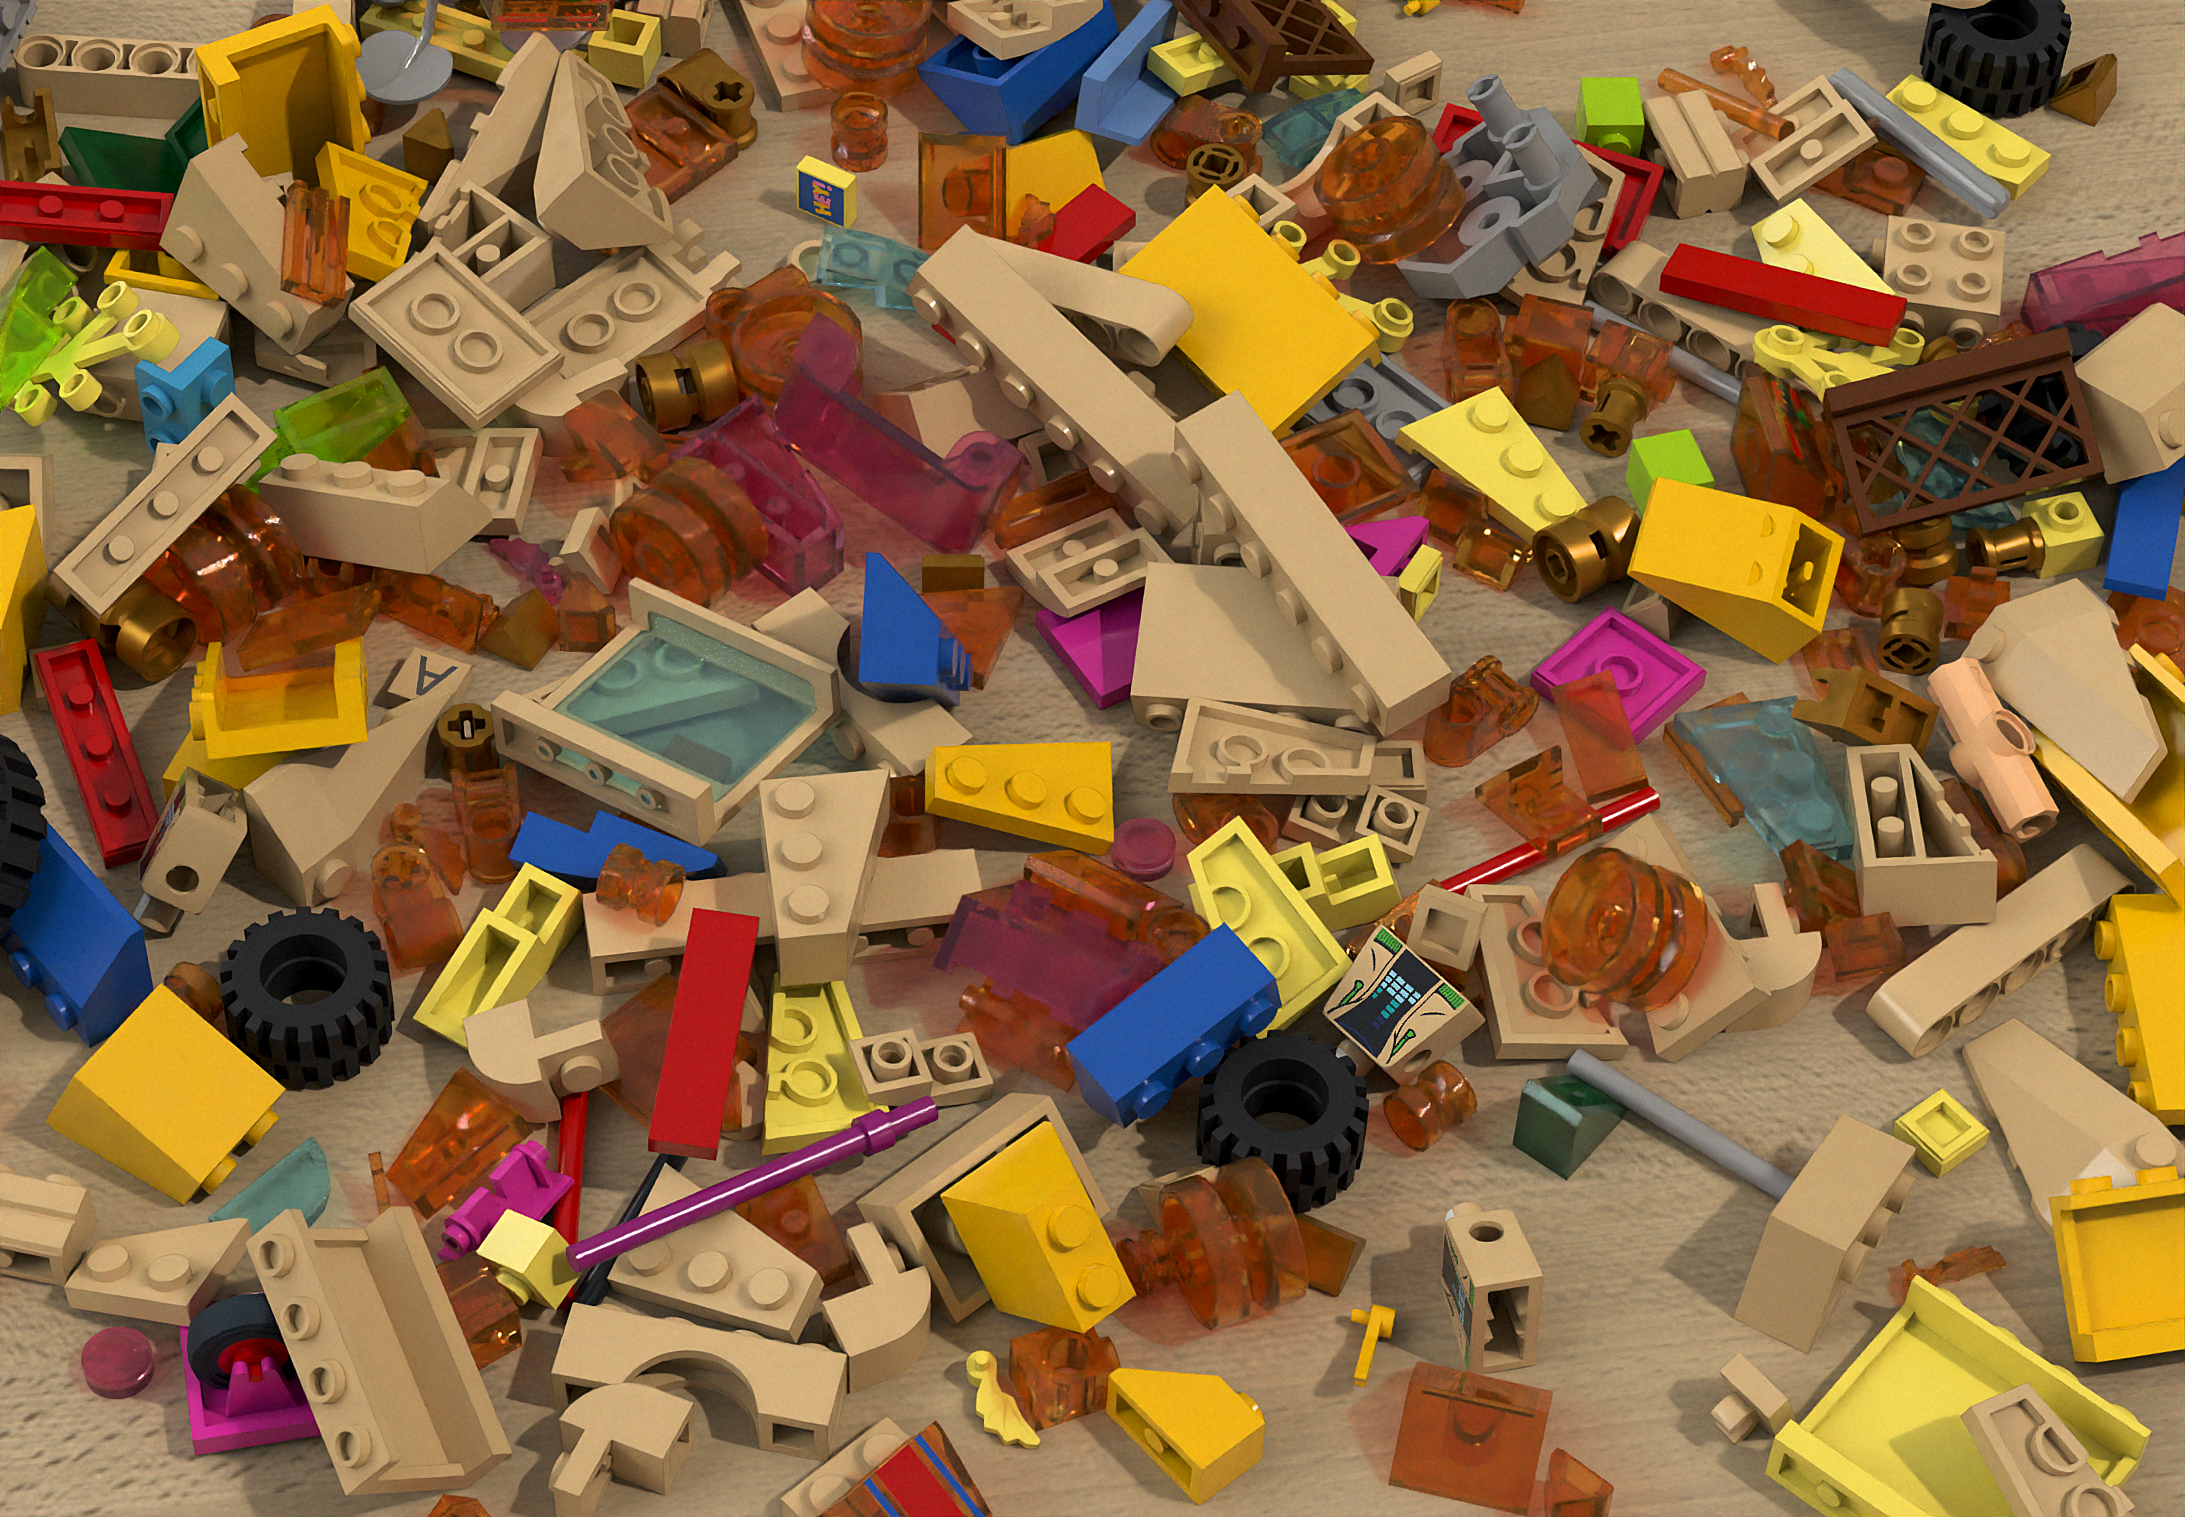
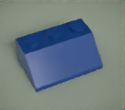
[917,0,1120,146]
[858,552,973,707]
[0,821,154,1048]
[1065,922,1282,1129]

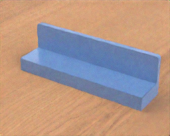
[1074,0,1181,146]

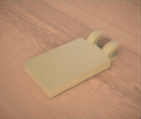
[523,217,745,379]

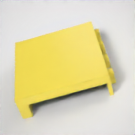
[1765,1275,2152,1517]

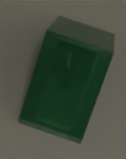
[1512,1074,1628,1181]

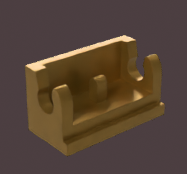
[0,86,65,183]
[1790,665,1940,759]

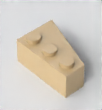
[159,132,355,356]
[387,178,556,354]
[1845,744,1998,929]
[758,768,890,986]

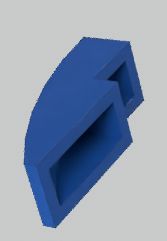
[2103,457,2185,601]
[508,810,728,892]

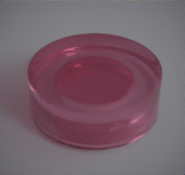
[1111,818,1176,882]
[81,1326,155,1399]

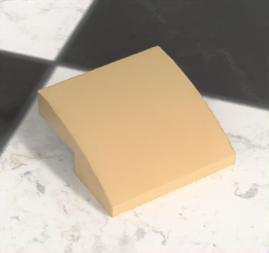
[947,0,1103,61]
[1729,74,1878,206]
[1006,507,1175,618]

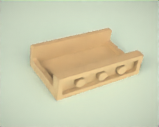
[43,392,278,638]
[1130,562,1401,740]
[245,1206,513,1496]

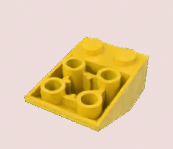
[1627,477,1845,665]

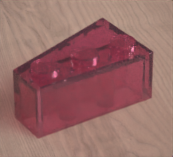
[2020,231,2185,340]
[668,392,844,597]
[932,880,1169,1032]

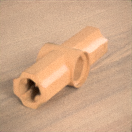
[1927,657,2060,844]

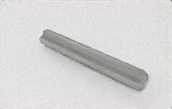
[1828,67,2011,219]

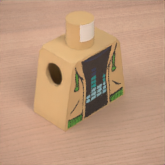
[133,766,247,933]
[1322,923,1486,1086]
[1441,1202,1543,1376]

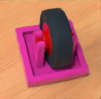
[179,1293,321,1455]

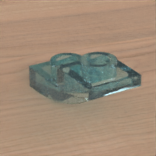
[1257,88,1366,167]
[817,225,931,311]

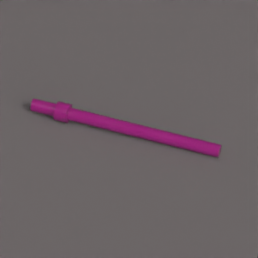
[566,1096,939,1273]

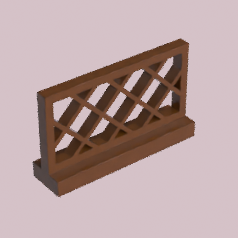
[1170,0,1375,93]
[1822,327,2105,538]

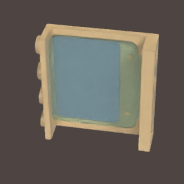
[490,577,842,848]

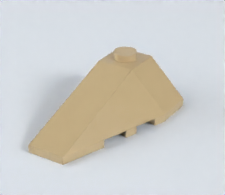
[533,49,674,250]
[1960,578,2168,804]
[243,685,455,910]
[1962,1017,2185,1240]

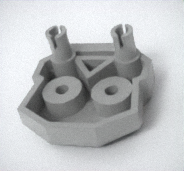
[1375,74,1608,299]

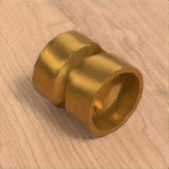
[635,338,739,433]
[1532,495,1641,602]
[79,575,201,682]

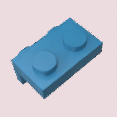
[134,336,236,455]

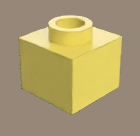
[588,7,661,89]
[2020,491,2105,579]
[476,1209,584,1310]

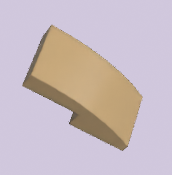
[1280,783,1430,863]
[847,1028,994,1107]

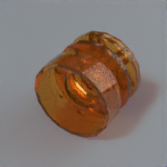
[143,483,306,648]

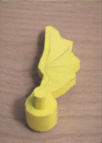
[966,1350,1041,1449]

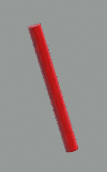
[1433,786,1660,895]
[551,1091,589,1309]

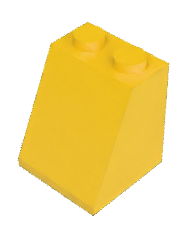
[0,504,50,716]
[45,983,286,1205]
[940,1121,1136,1334]

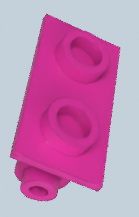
[438,1140,575,1276]

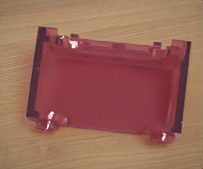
[773,311,1033,554]

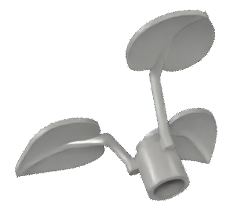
[355,0,598,105]

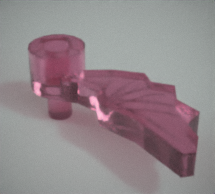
[489,538,564,606]

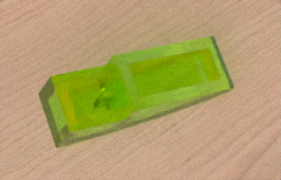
[0,246,79,413]
[234,366,411,523]

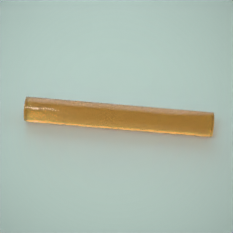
[1658,68,1795,142]

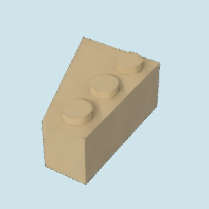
[1733,1113,1917,1355]

